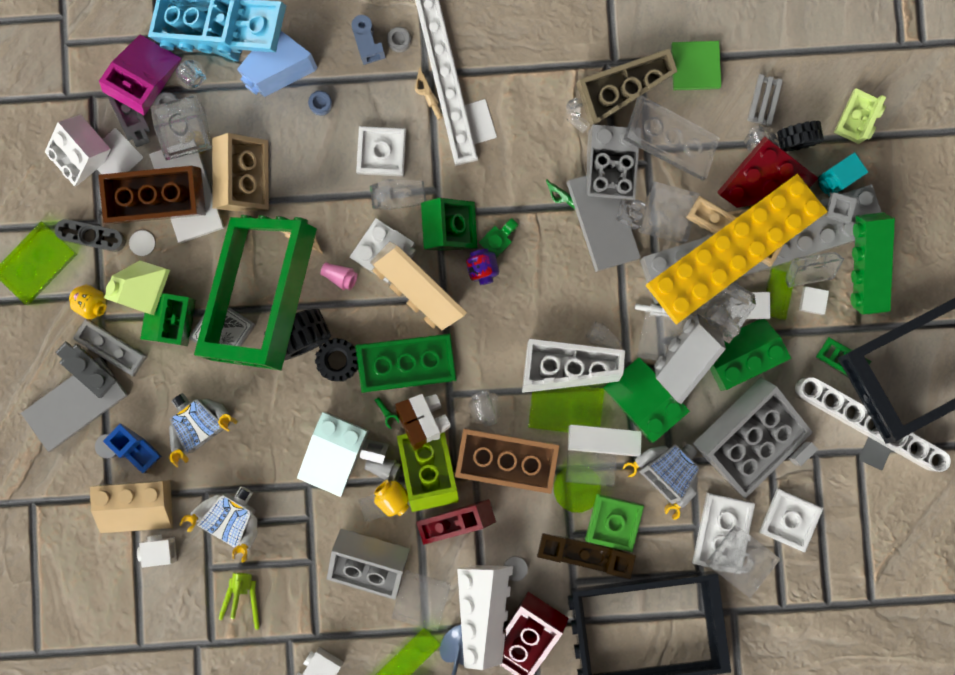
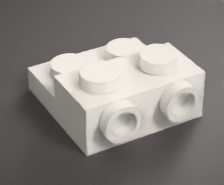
[350,218,416,284]

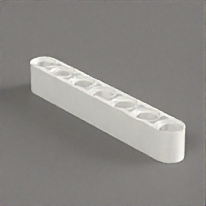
[795,378,951,472]

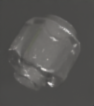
[744,125,780,154]
[468,390,503,427]

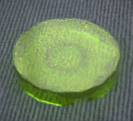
[553,465,601,513]

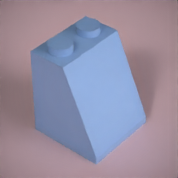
[237,31,318,97]

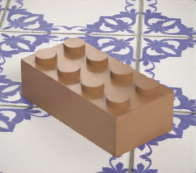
[455,428,559,494]

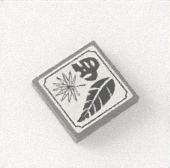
[189,307,256,364]

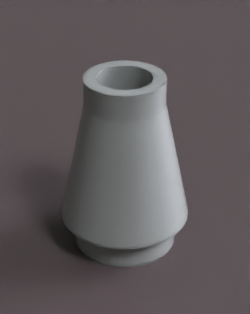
[365,459,402,482]

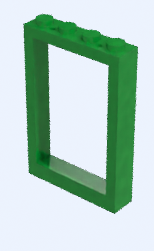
[194,215,317,371]

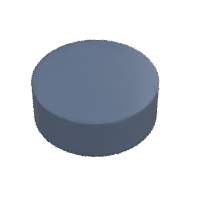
[308,91,333,116]

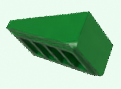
[816,337,872,377]

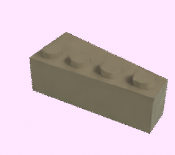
[576,48,677,127]

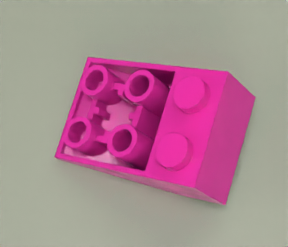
[99,34,182,116]

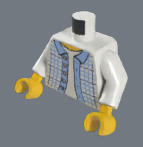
[180,486,258,563]

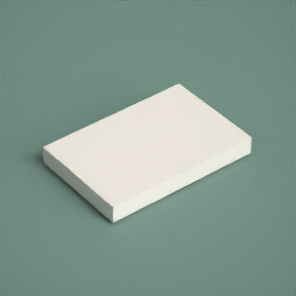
[692,493,755,574]

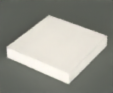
[356,126,406,177]
[759,488,823,552]

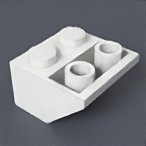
[45,114,111,187]

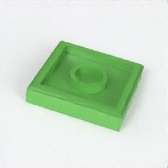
[671,41,721,91]
[585,494,644,552]

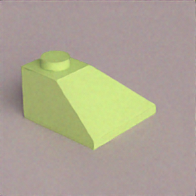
[104,260,170,315]

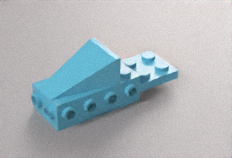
[148,0,286,62]

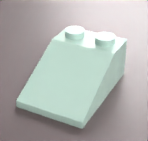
[297,412,369,497]

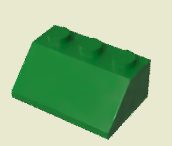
[710,319,792,391]

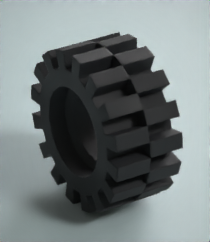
[777,120,824,152]
[315,338,358,382]

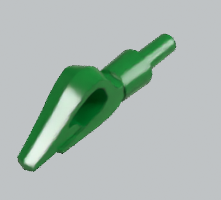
[546,179,575,209]

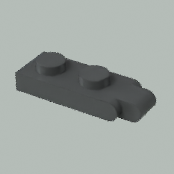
[106,94,150,148]
[55,341,117,398]

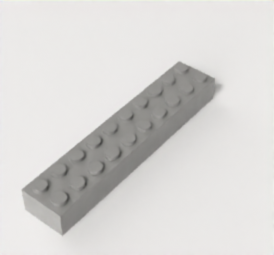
[640,184,882,305]

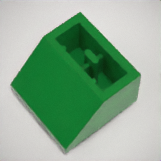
[140,293,196,346]

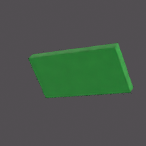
[355,334,457,393]

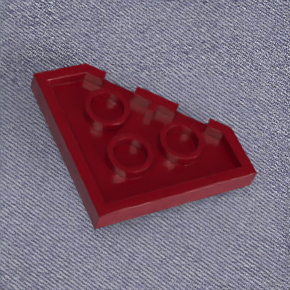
[717,136,818,208]

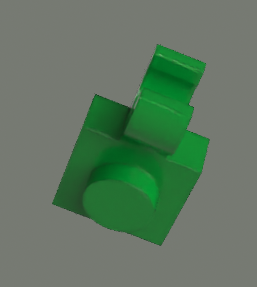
[479,218,518,259]

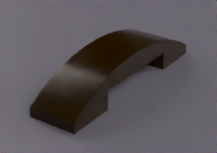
[537,533,636,579]

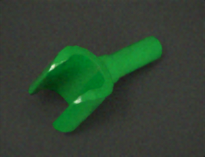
[374,397,399,429]

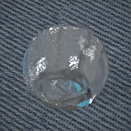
[176,60,206,90]

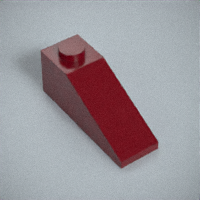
[416,499,496,545]

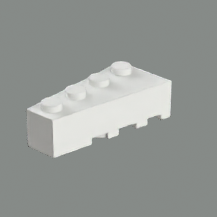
[522,339,625,393]
[457,565,513,670]

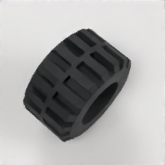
[264,308,332,361]

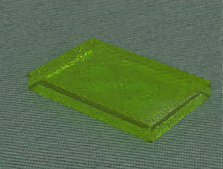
[0,221,77,305]
[528,386,604,433]

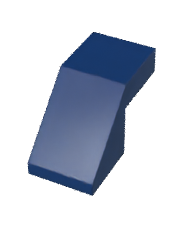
[103,424,162,474]

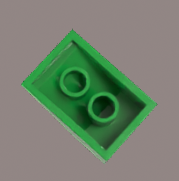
[603,357,690,443]

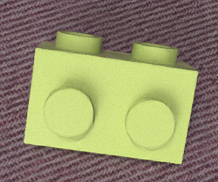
[834,88,886,144]

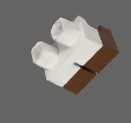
[395,394,450,451]

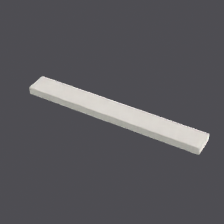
[415,0,478,166]

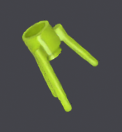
[218,573,260,630]

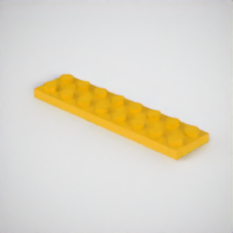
[646,174,828,325]

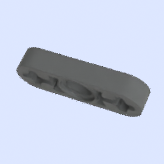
[55,219,126,252]

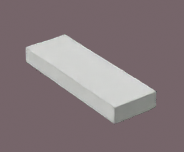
[568,425,642,457]

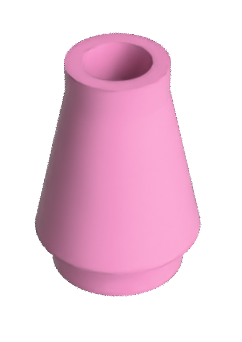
[320,262,358,290]

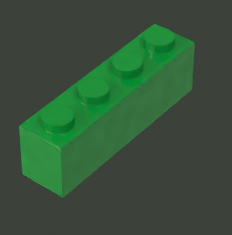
[850,212,895,315]

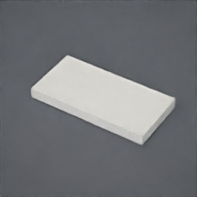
[149,139,225,243]

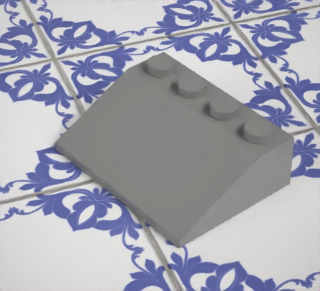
[693,377,813,499]

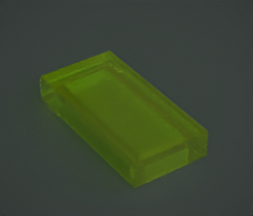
[766,269,796,320]

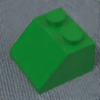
[421,198,477,251]

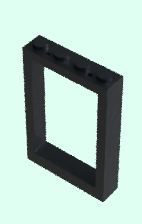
[838,298,955,444]
[567,571,731,675]

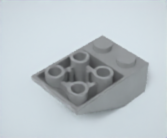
[587,124,640,200]

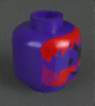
[466,249,499,285]

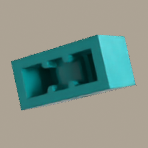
[818,152,868,197]

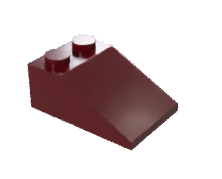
[500,592,569,675]

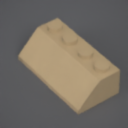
[370,241,467,330]

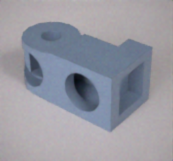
[351,15,385,65]

